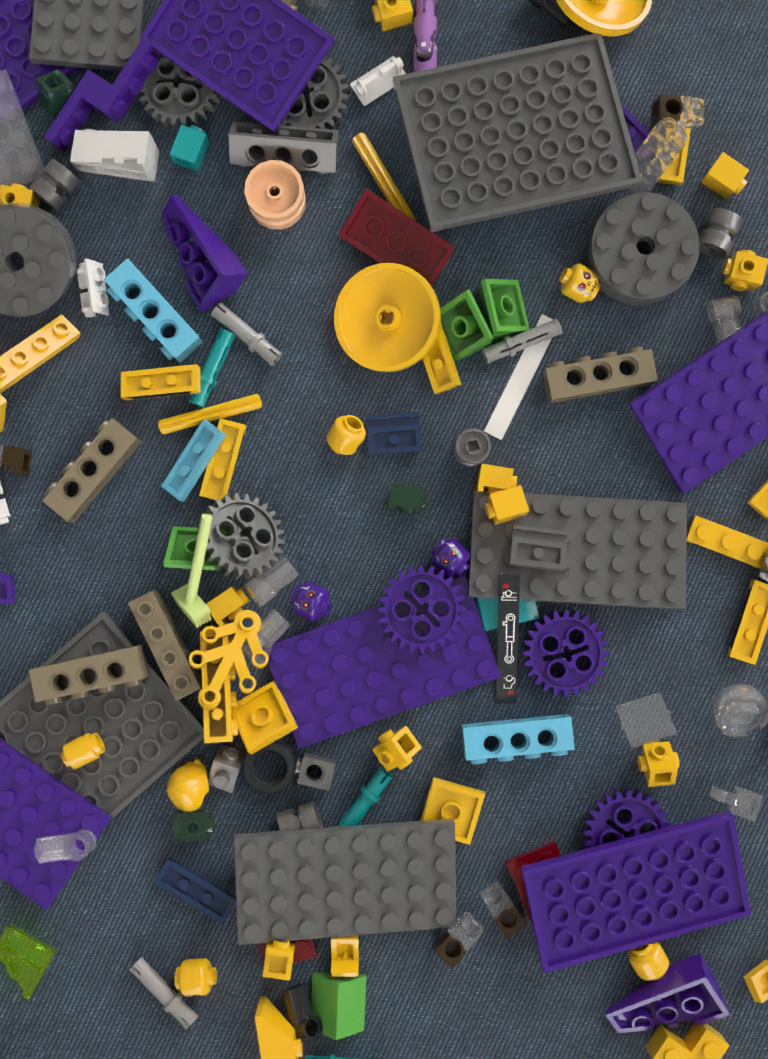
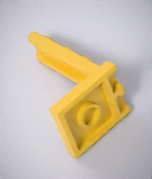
[0,315,80,432]

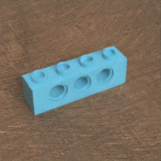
[104,258,203,363]
[461,714,575,764]

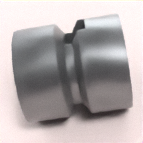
[29,159,80,211]
[699,208,743,259]
[454,428,491,467]
[277,801,323,831]

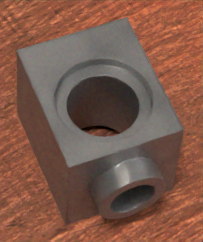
[294,753,336,791]

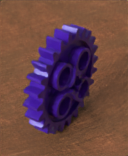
[377,565,466,654]
[521,609,610,697]
[582,787,671,848]

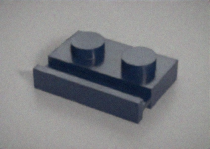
[366,412,422,455]

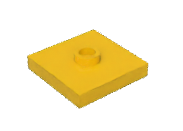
[231,681,298,755]
[420,777,485,845]

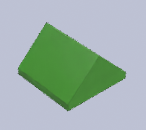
[478,279,529,340]
[440,290,493,362]
[163,526,226,571]
[311,972,366,1040]

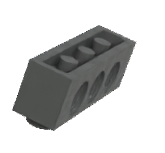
[228,121,339,174]

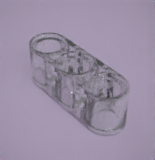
[627,117,687,194]

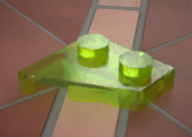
[0,924,57,1000]

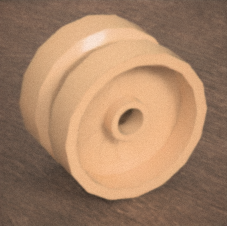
[244,160,306,230]

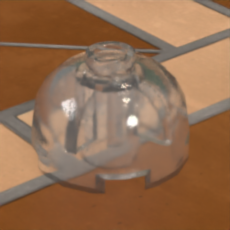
[712,683,768,737]

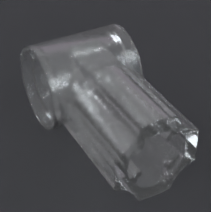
[707,295,741,344]
[243,557,299,608]
[241,609,291,664]
[35,829,96,863]

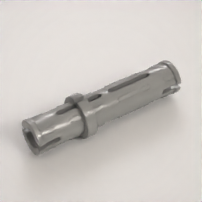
[211,303,283,366]
[482,318,562,364]
[129,957,198,1029]

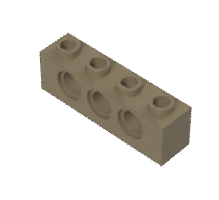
[542,347,658,404]
[43,418,142,523]
[128,590,202,701]
[29,645,149,705]

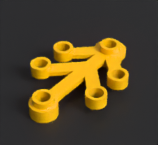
[189,610,268,710]

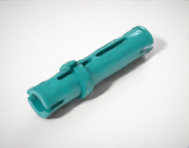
[188,328,236,408]
[336,767,393,827]

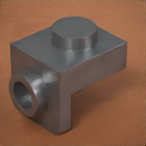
[208,744,246,793]

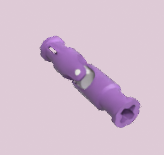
[413,0,437,72]

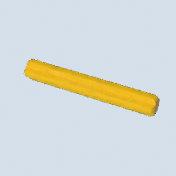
[352,133,416,221]
[158,394,262,434]

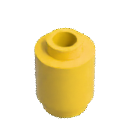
[61,732,105,769]

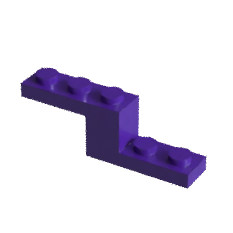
[44,39,161,152]

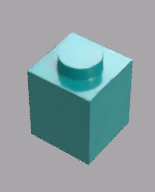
[170,125,210,173]

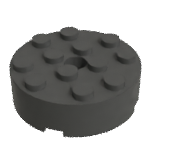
[586,192,700,306]
[0,203,77,317]

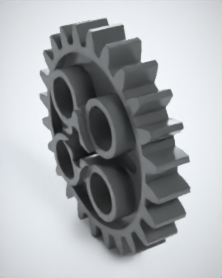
[139,51,221,130]
[281,58,349,130]
[197,493,285,580]

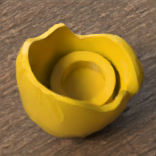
[167,759,209,812]

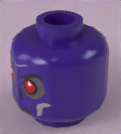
[431,539,471,578]
[290,582,332,621]

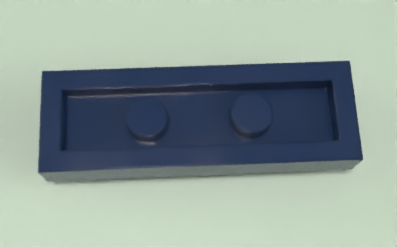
[153,856,237,924]

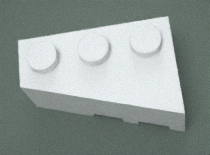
[70,129,159,182]

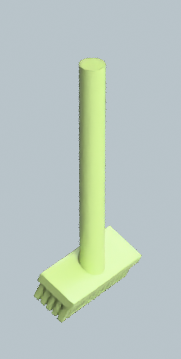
[171,514,213,628]

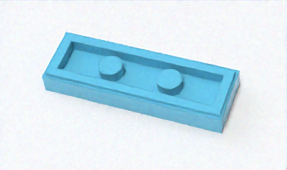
[161,419,226,502]

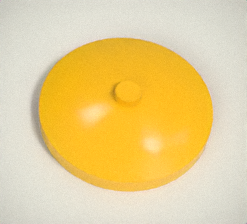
[556,0,652,36]
[334,263,441,372]

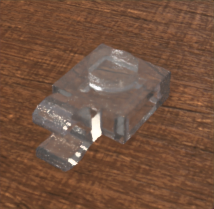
[709,785,763,821]

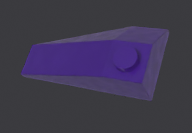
[161,194,248,312]
[605,953,730,1033]

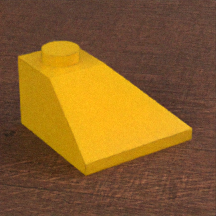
[255,996,303,1059]

